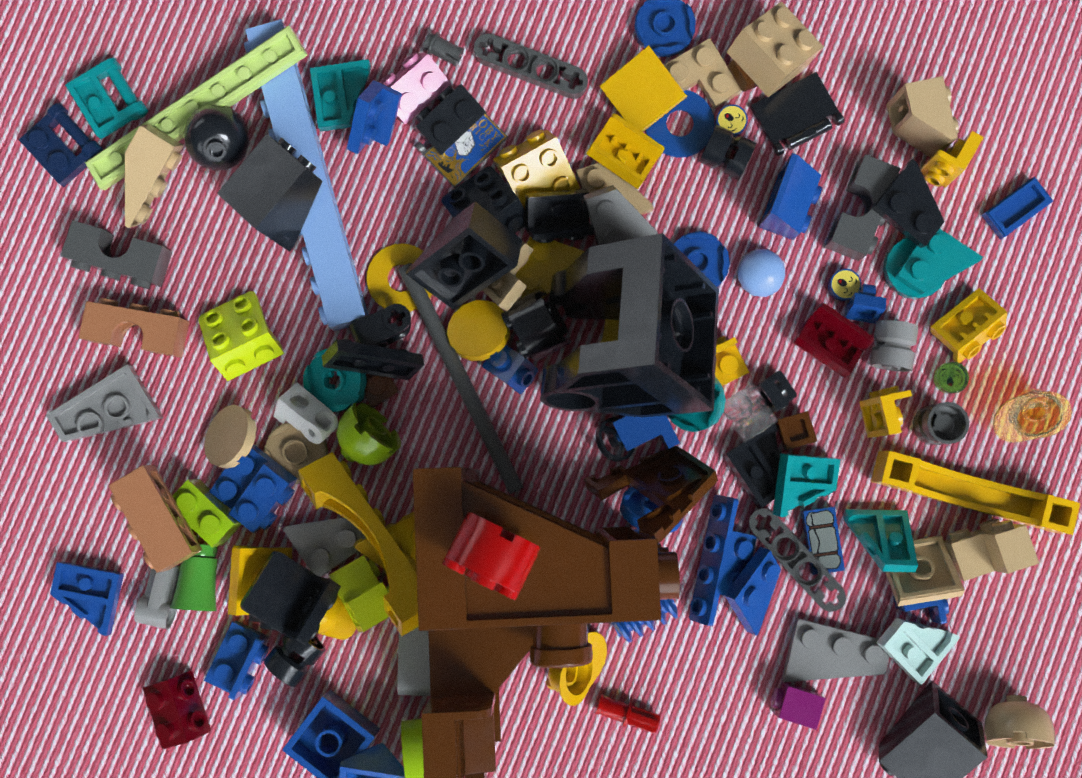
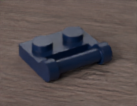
[18,103,103,187]

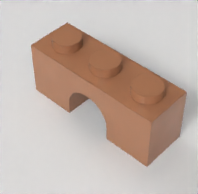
[78,298,189,358]

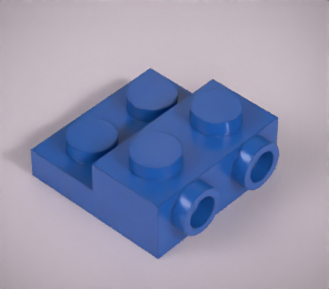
[209,444,298,533]

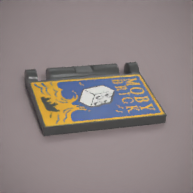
[414,114,508,188]

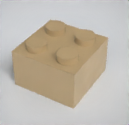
[726,1,824,97]

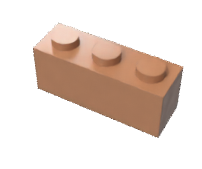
[108,465,202,573]

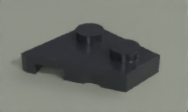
[723,421,781,509]

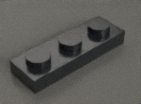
[322,339,424,381]

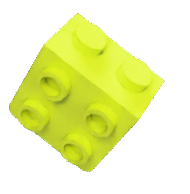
[198,291,284,381]

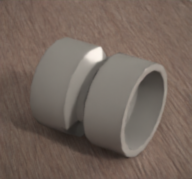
[870,320,919,372]

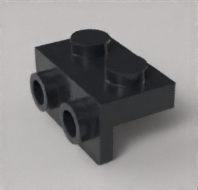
[413,84,487,155]
[525,189,594,243]

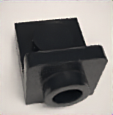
[753,371,797,413]

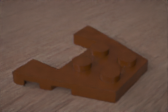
[584,446,718,544]

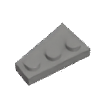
[46,364,164,442]
[781,618,889,682]

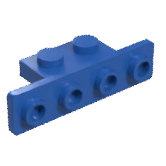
[689,495,757,626]

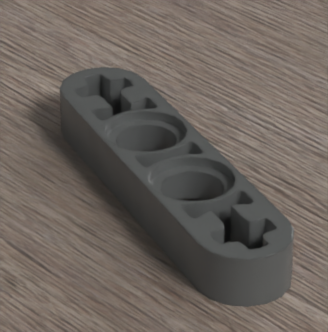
[474,33,588,99]
[749,508,846,612]

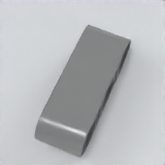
[397,627,431,696]

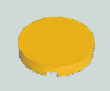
[447,300,510,361]

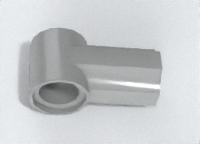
[134,565,180,630]

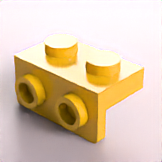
[586,113,665,189]

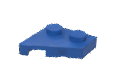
[724,546,781,636]
[50,562,124,636]

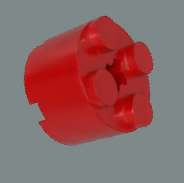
[441,512,541,601]

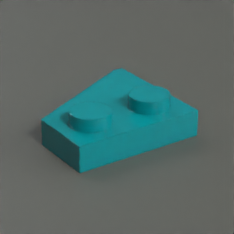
[310,59,371,132]

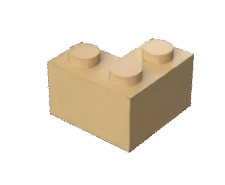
[944,519,1039,581]

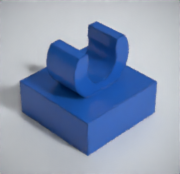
[845,284,886,324]

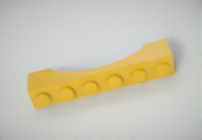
[871,451,1080,535]
[298,452,418,636]

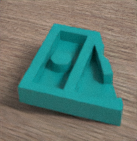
[894,228,983,294]
[773,453,840,517]
[843,509,918,572]

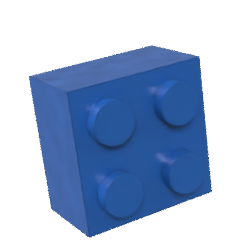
[282,689,381,778]

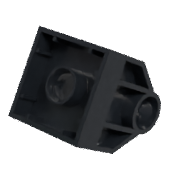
[540,233,719,418]

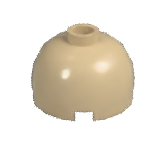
[984,695,1055,749]

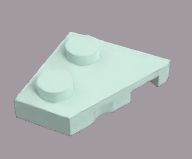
[876,618,960,685]

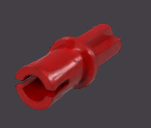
[595,694,660,733]

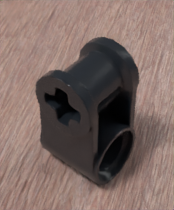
[348,304,411,348]

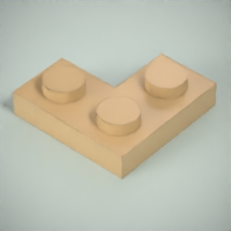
[664,38,742,109]
[482,241,533,312]

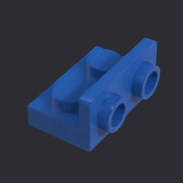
[347,80,402,154]
[204,620,270,700]

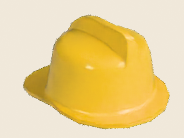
[545,632,607,706]

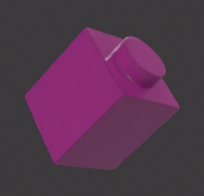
[771,681,826,730]

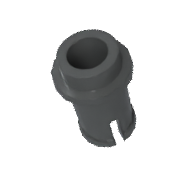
[423,32,464,67]

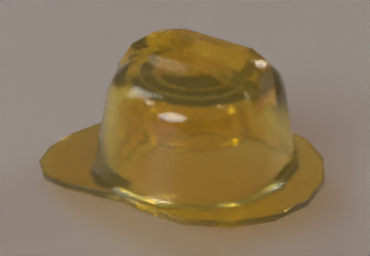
[993,389,1072,443]

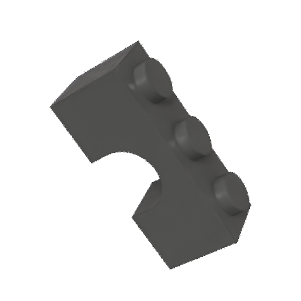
[824,154,901,261]
[61,220,173,290]

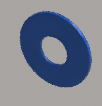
[646,90,715,158]

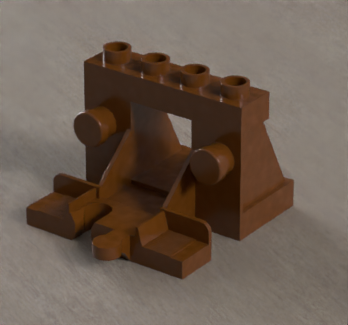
[413,467,680,778]

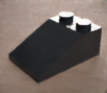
[406,202,522,310]

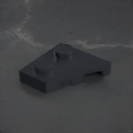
[871,159,945,248]

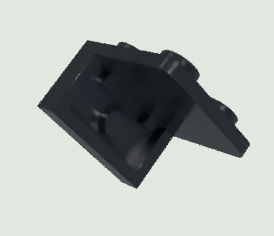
[441,166,525,233]
[240,551,341,645]

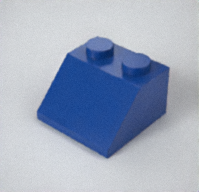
[759,153,822,240]

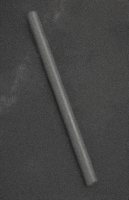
[398,263,524,494]

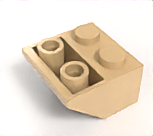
[886,76,959,157]

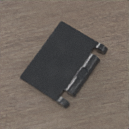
[750,72,845,156]

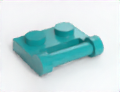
[65,58,148,140]

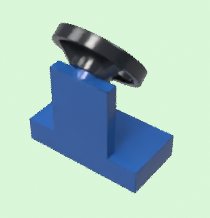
[595,415,680,462]

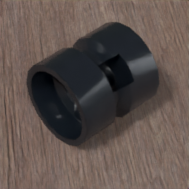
[699,125,757,180]
[264,635,326,687]

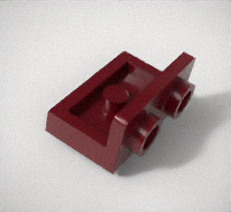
[793,303,874,378]
[143,671,211,749]

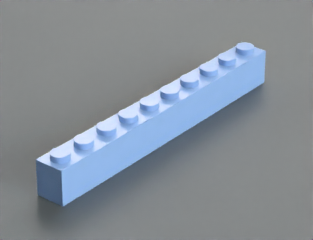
[244,19,369,331]

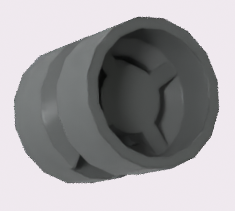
[913,402,970,445]

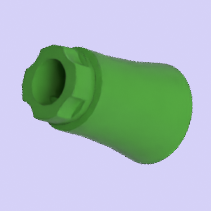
[170,544,218,611]

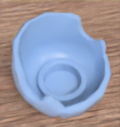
[737,249,786,297]

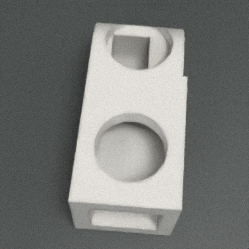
[273,382,339,444]

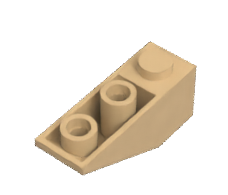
[125,124,184,228]

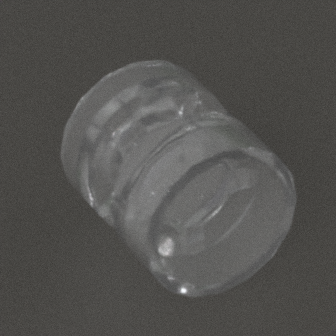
[723,383,778,442]

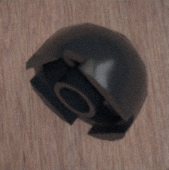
[184,105,249,171]

